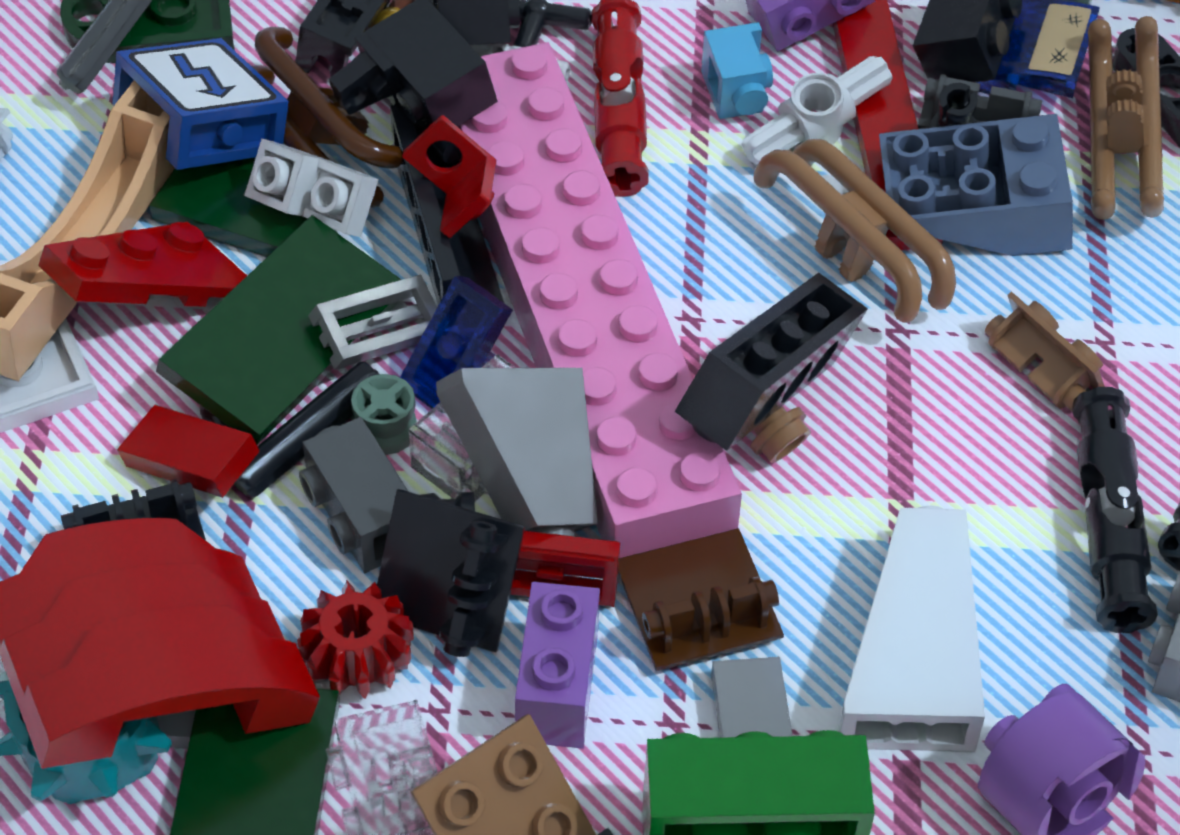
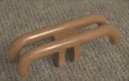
[1088,16,1164,220]
[753,139,956,323]

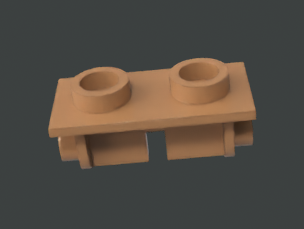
[985,291,1105,412]

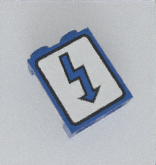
[112,38,289,170]

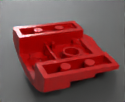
[0,518,320,769]

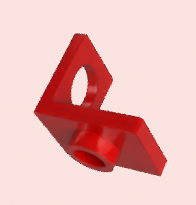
[402,115,497,238]

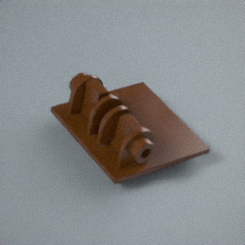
[618,528,784,671]

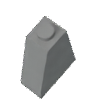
[436,368,598,536]

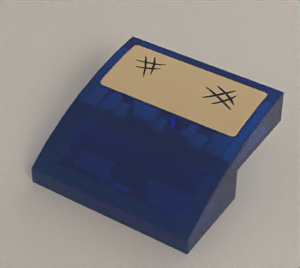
[974,0,1100,99]

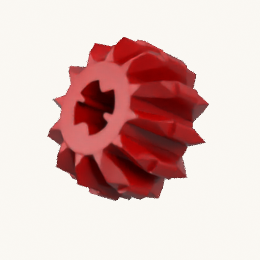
[297,580,414,699]

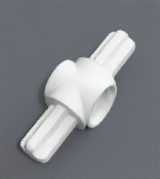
[741,56,892,165]

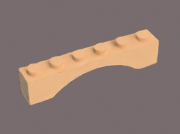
[0,81,175,382]

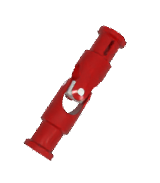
[592,0,649,197]

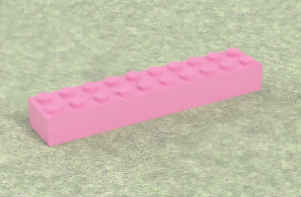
[458,42,742,558]

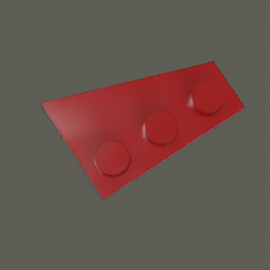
[38,222,247,307]

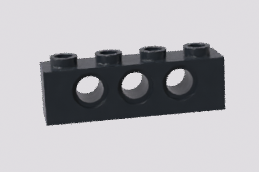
[674,272,868,451]

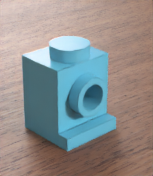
[701,22,773,119]

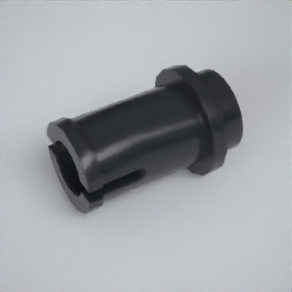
[930,83,978,128]

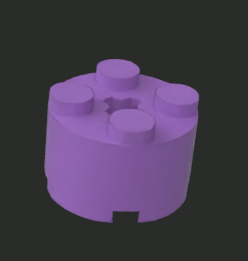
[978,684,1145,835]

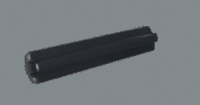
[234,362,379,498]

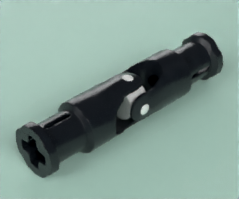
[1072,387,1158,633]

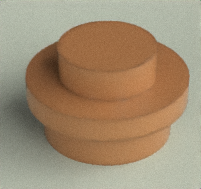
[750,406,811,463]

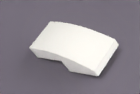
[244,139,379,237]

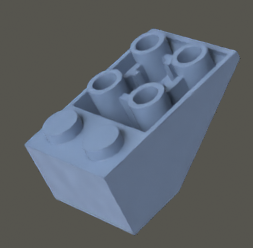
[879,114,1073,256]

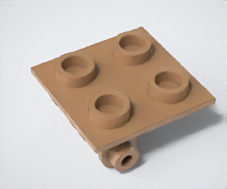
[410,714,596,835]

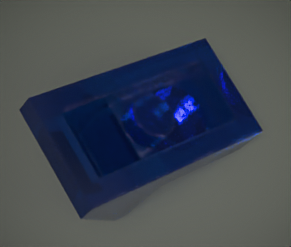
[400,276,513,416]

